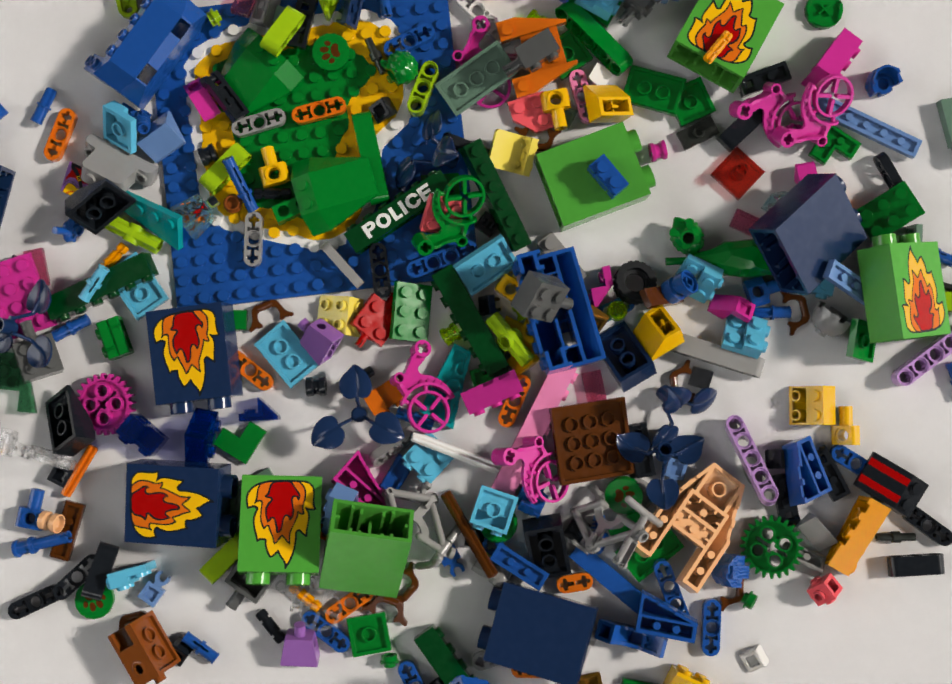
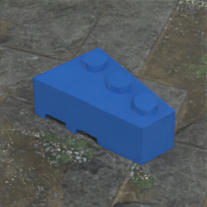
[782,436,832,507]
[635,589,698,644]

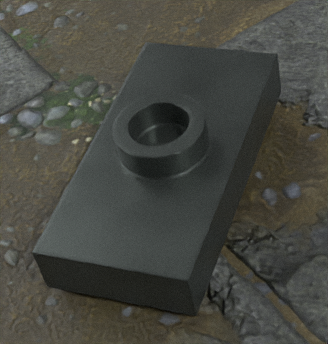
[676,116,720,151]

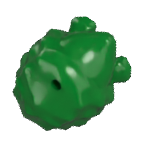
[380,50,419,86]
[669,217,705,256]

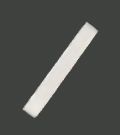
[456,0,512,47]

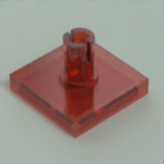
[710,147,765,200]

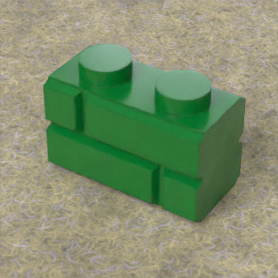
[95,316,134,360]

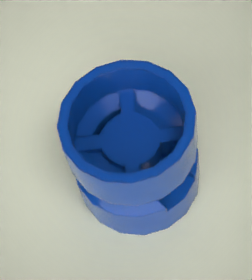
[661,270,698,304]

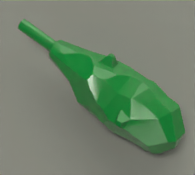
[665,239,772,277]

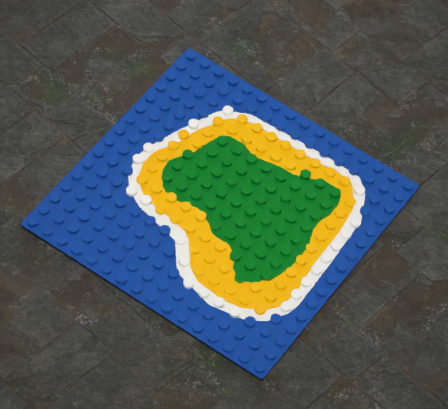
[155,0,477,308]

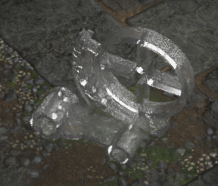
[0,428,77,470]
[275,573,342,631]

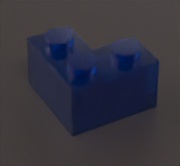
[184,408,221,463]
[115,414,170,457]

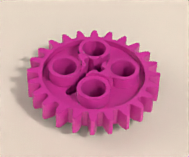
[77,373,137,436]

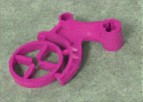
[452,15,511,109]
[772,74,854,148]
[729,82,816,148]
[390,340,455,434]
[491,436,569,504]

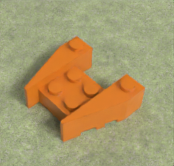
[496,17,578,99]

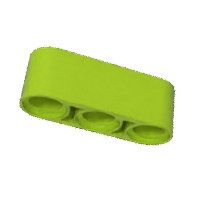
[260,5,306,57]
[407,61,439,117]
[199,142,252,195]
[199,532,239,585]

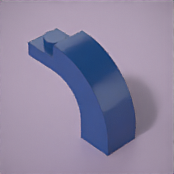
[594,619,668,658]

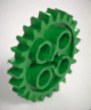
[739,515,805,579]

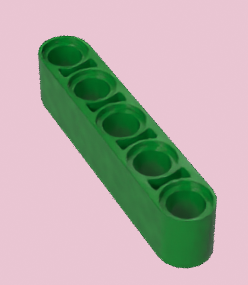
[555,0,633,76]
[352,111,390,205]

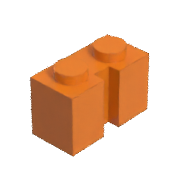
[364,377,403,416]

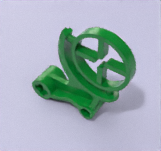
[411,175,486,256]

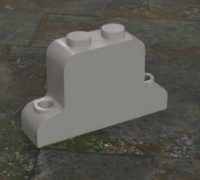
[81,133,158,192]

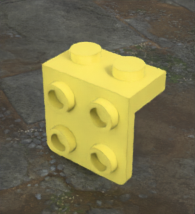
[489,129,539,177]
[317,295,364,337]

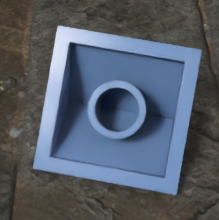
[137,111,186,163]

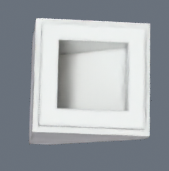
[587,62,612,85]
[740,644,769,673]

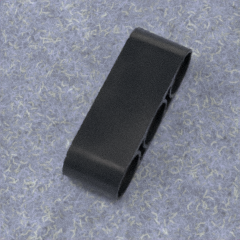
[717,108,763,153]
[81,541,120,602]
[886,553,945,577]

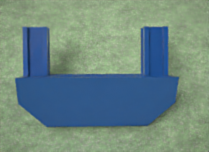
[84,0,209,109]
[512,246,606,375]

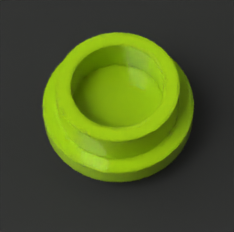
[206,8,223,27]

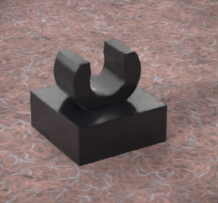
[474,211,497,238]
[478,294,501,316]

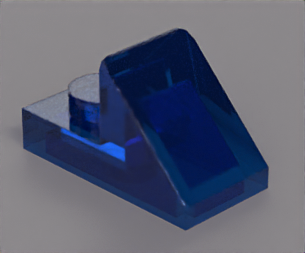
[239,397,281,421]

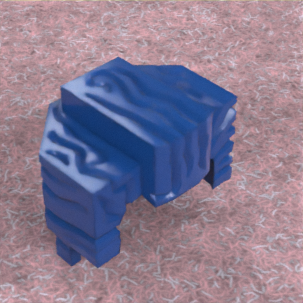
[865,64,903,97]
[517,483,548,518]
[711,554,750,588]

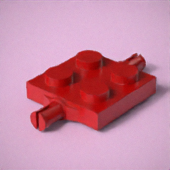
[350,292,393,349]

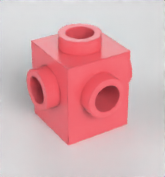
[807,573,843,606]

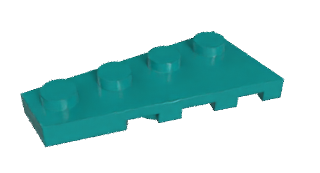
[124,190,183,251]
[419,343,471,429]

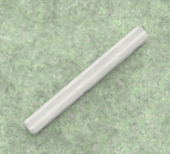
[410,431,501,474]

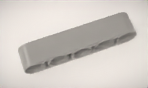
[670,333,765,378]

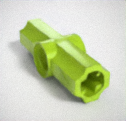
[105,217,164,254]
[485,312,535,367]

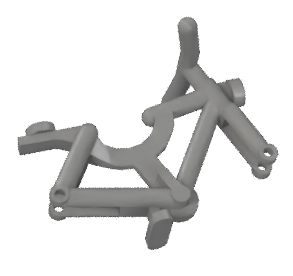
[382,482,469,570]
[570,485,663,569]

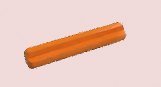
[61,444,98,497]

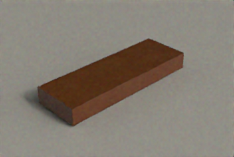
[639,286,684,309]
[49,500,86,561]

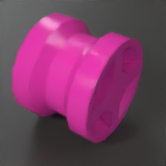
[648,140,668,162]

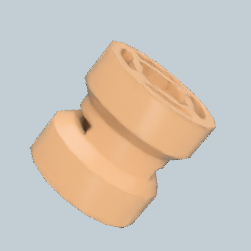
[37,510,65,533]

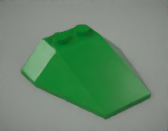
[211,27,304,117]
[291,157,379,236]

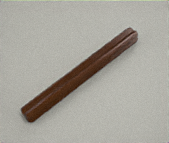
[441,490,498,578]

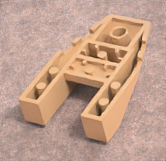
[634,462,745,593]

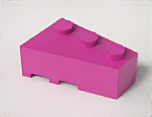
[801,28,863,93]
[460,369,524,417]
[331,450,386,506]

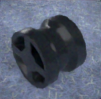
[197,143,219,166]

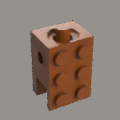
[108,610,181,684]

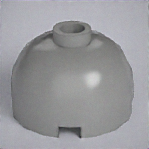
[811,301,851,337]

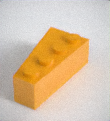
[825,495,891,576]

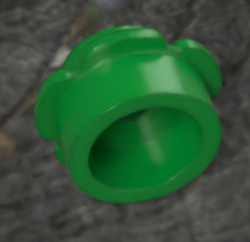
[741,591,758,610]
[380,653,399,668]

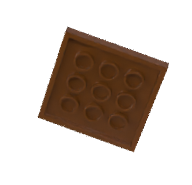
[549,397,635,486]

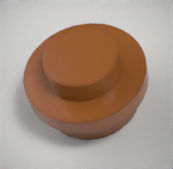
[223,194,243,214]

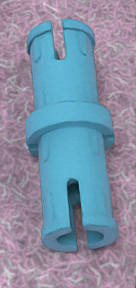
[78,264,110,303]

